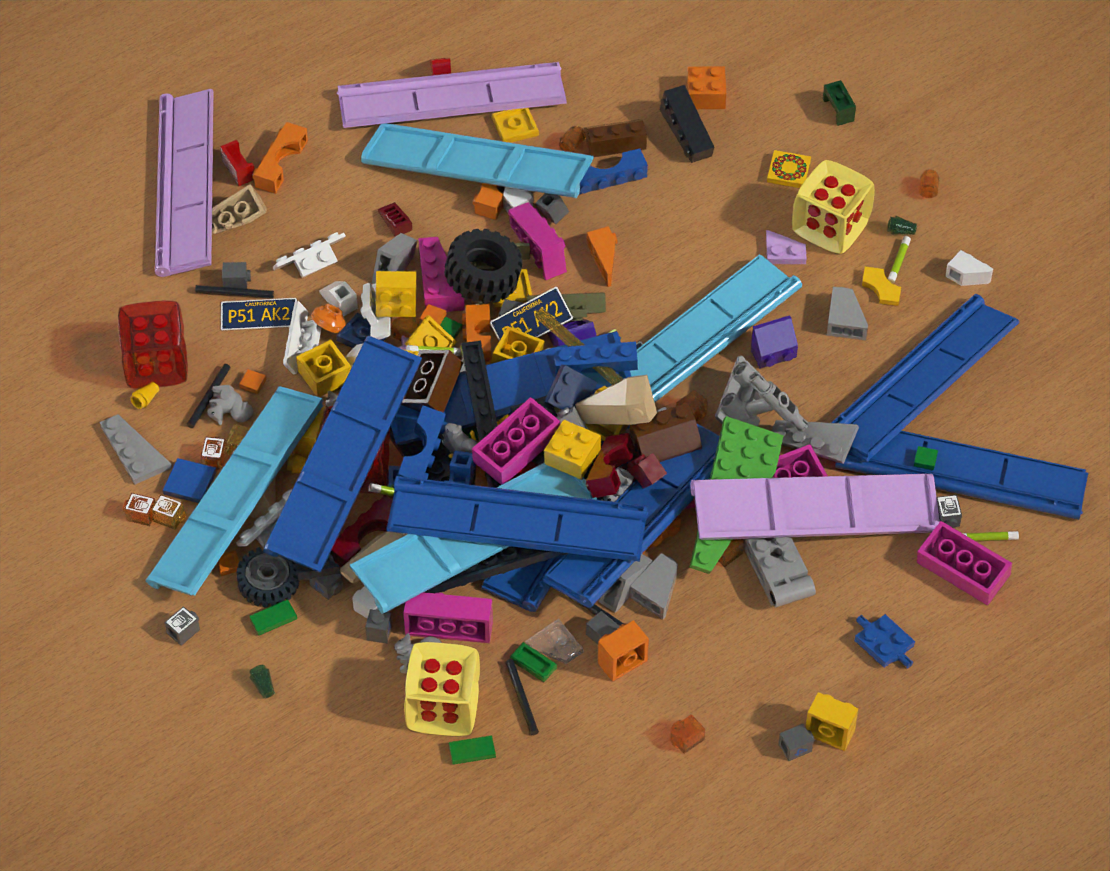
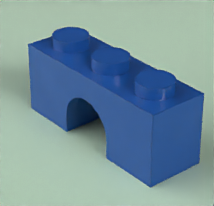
[444,451,476,485]

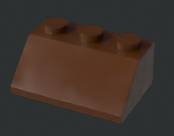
[584,119,647,157]
[401,350,464,413]
[629,403,702,462]

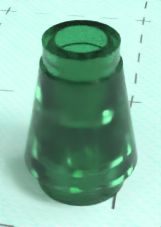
[887,216,917,235]
[249,665,275,698]

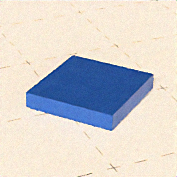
[163,458,217,503]

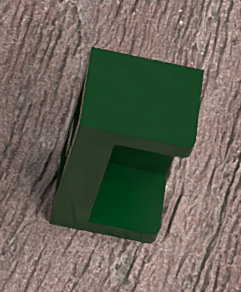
[823,80,856,126]

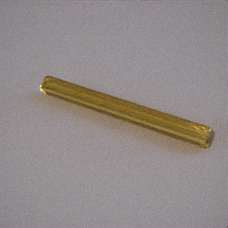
[535,308,623,385]

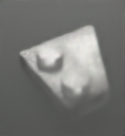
[525,618,584,664]

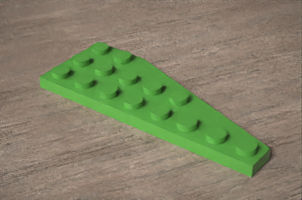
[689,416,784,574]

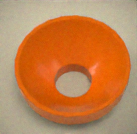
[311,304,346,333]

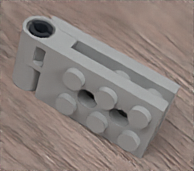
[739,537,816,608]

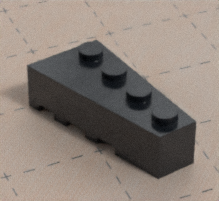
[659,85,715,163]

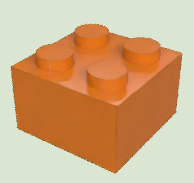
[687,66,727,109]
[598,620,649,682]

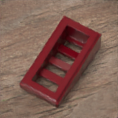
[378,202,412,237]

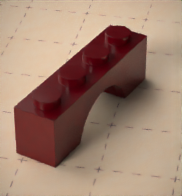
[586,433,635,498]
[330,495,393,568]

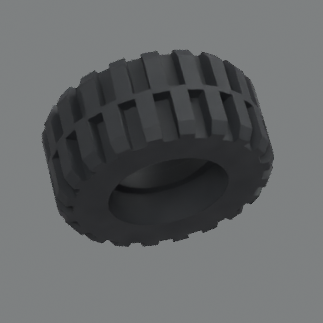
[444,229,523,304]

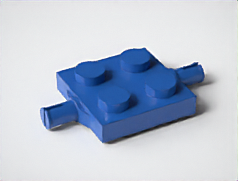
[854,614,915,669]

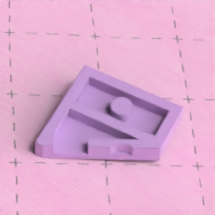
[766,230,807,264]

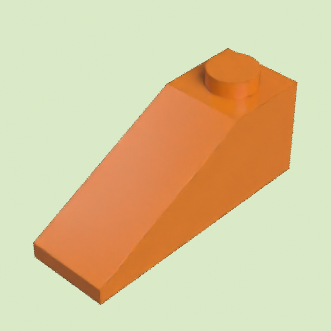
[587,226,618,287]

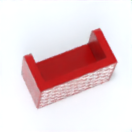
[220,140,255,186]

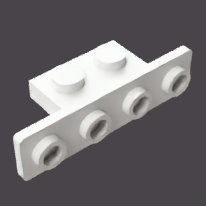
[273,232,346,278]
[361,283,391,339]
[283,301,322,374]
[236,489,292,548]

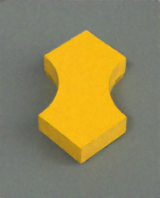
[862,266,901,306]

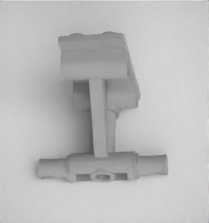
[715,355,809,431]

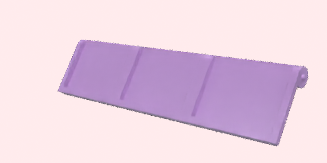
[337,62,567,128]
[155,89,214,277]
[691,474,940,540]

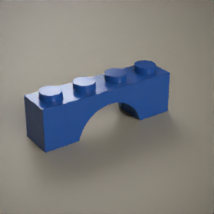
[579,148,648,194]
[554,341,638,375]
[397,406,447,480]

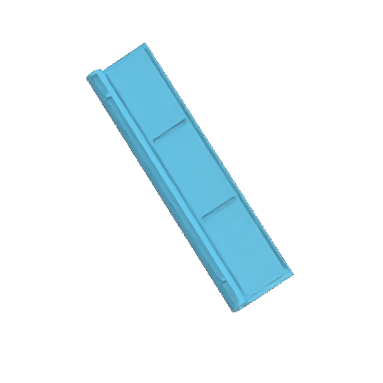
[361,123,594,198]
[630,254,802,403]
[146,386,324,596]
[350,463,597,614]

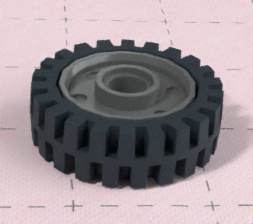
[237,547,300,608]

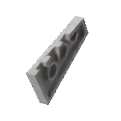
[100,414,172,484]
[771,420,859,464]

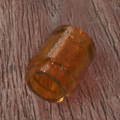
[559,126,586,152]
[919,170,939,198]

